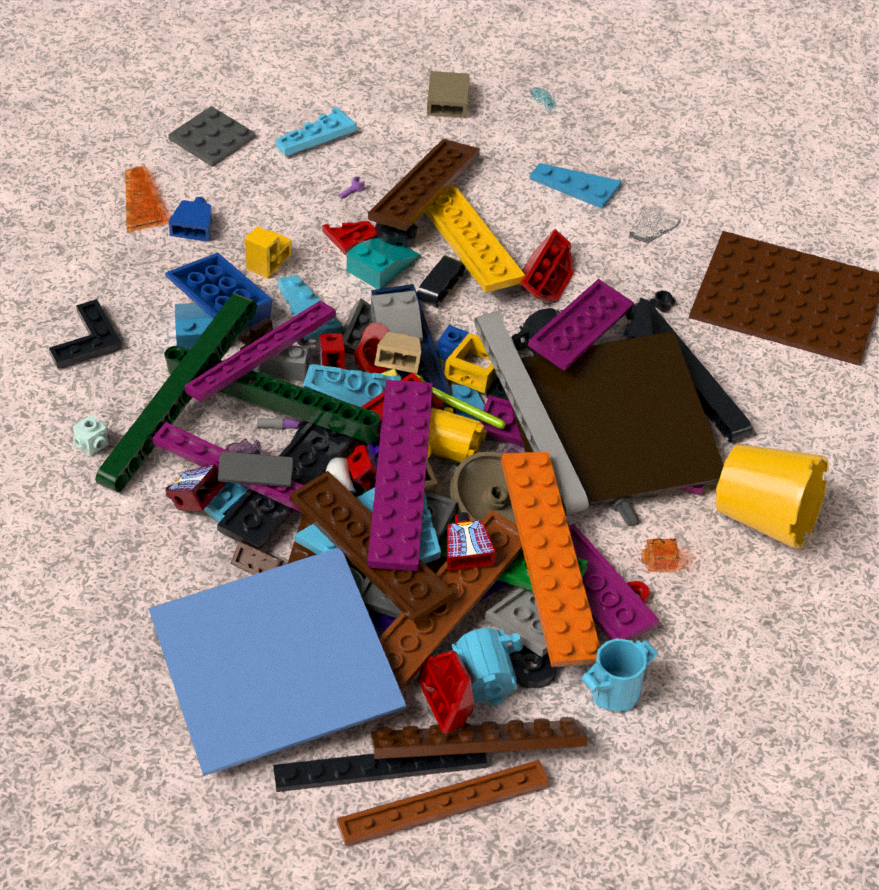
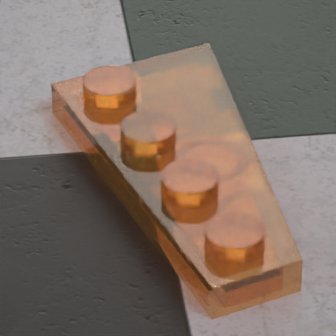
[125,166,168,233]

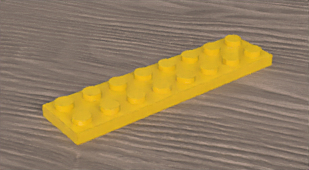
[425,183,525,293]

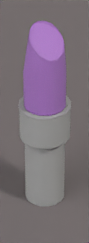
[257,418,302,429]

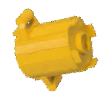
[427,407,487,463]

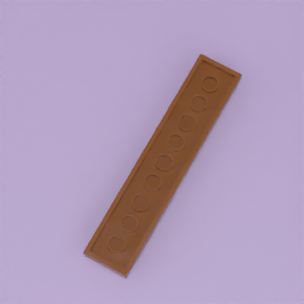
[379,510,523,692]

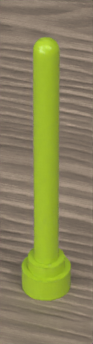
[414,373,506,429]

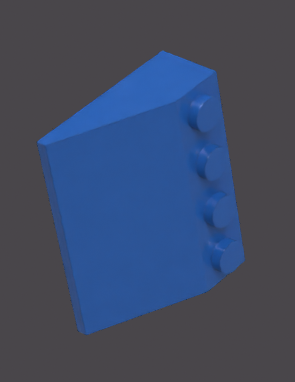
[165,252,273,327]

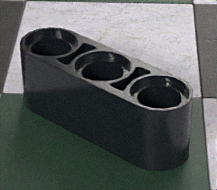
[417,255,466,307]

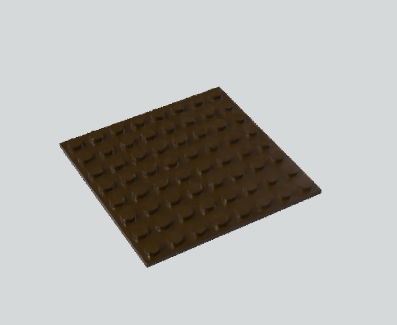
[510,331,724,505]

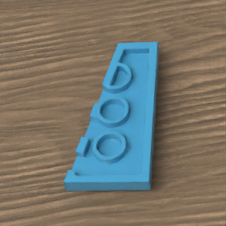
[530,163,621,209]

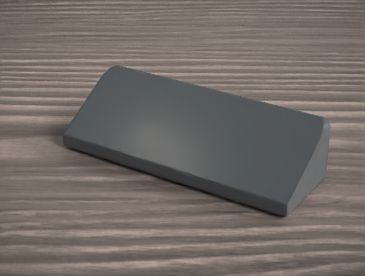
[341,298,373,355]
[218,452,293,487]

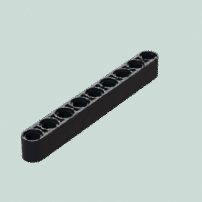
[626,299,752,443]

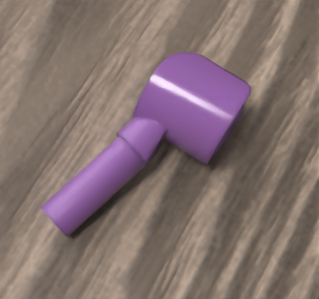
[339,176,365,199]

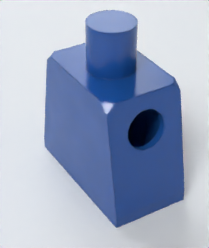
[169,197,212,242]

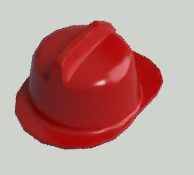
[354,322,390,374]

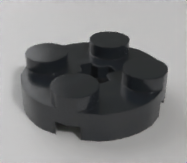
[375,223,418,247]
[509,645,557,688]

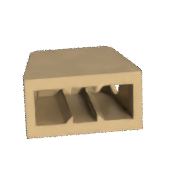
[375,332,421,374]

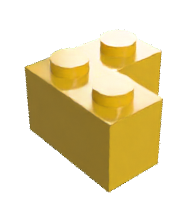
[244,226,292,279]

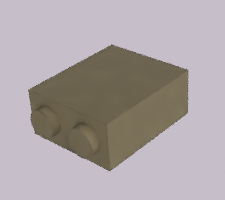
[427,71,470,118]

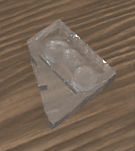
[629,206,682,243]

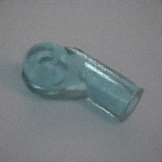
[530,87,555,110]

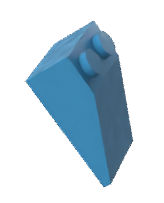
[175,303,213,349]

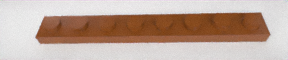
[337,760,549,846]

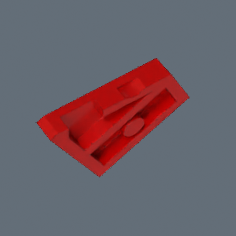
[322,221,379,255]

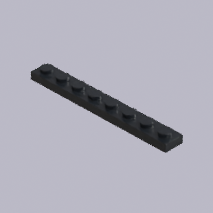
[273,752,488,792]

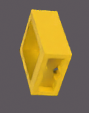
[444,333,498,393]

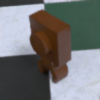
[238,317,273,350]

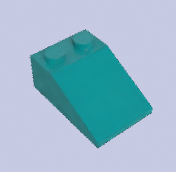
[346,238,420,289]

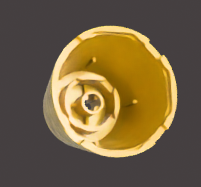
[716,444,829,549]

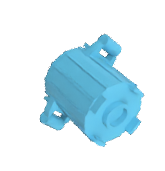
[452,628,523,706]
[582,638,658,712]

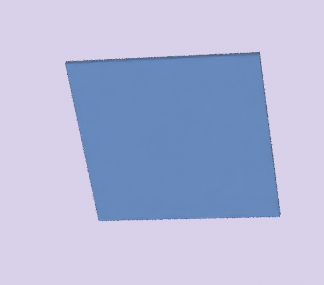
[148,548,407,776]

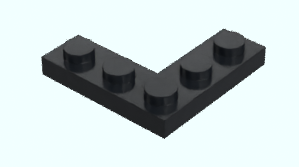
[49,299,122,369]

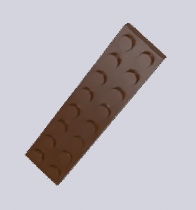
[368,139,480,231]
[289,471,454,624]
[371,717,587,759]

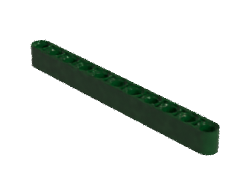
[95,294,257,492]
[164,346,381,443]

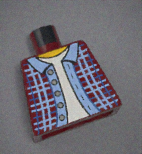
[166,464,226,511]

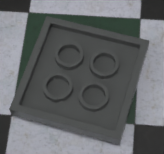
[168,106,255,167]

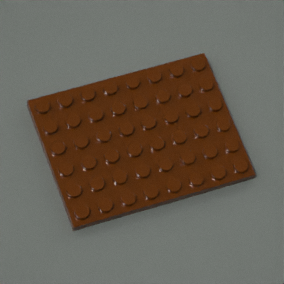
[689,231,879,366]

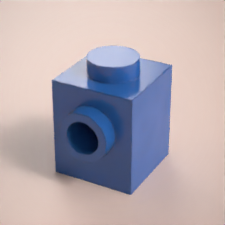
[437,325,469,361]

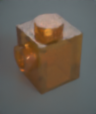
[641,538,679,572]

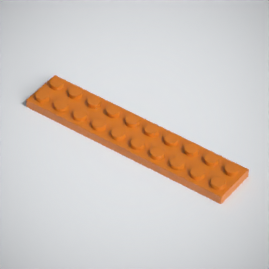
[501,452,600,667]

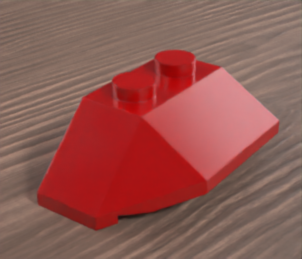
[520,229,573,302]
[417,651,474,733]

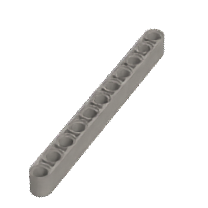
[474,311,589,515]

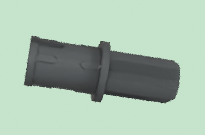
[611,498,639,526]

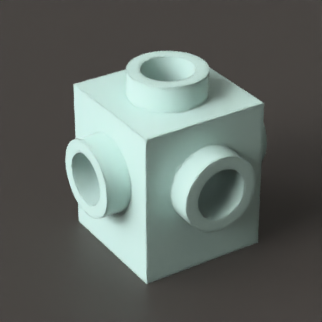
[73,415,108,457]

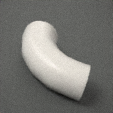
[326,458,356,495]

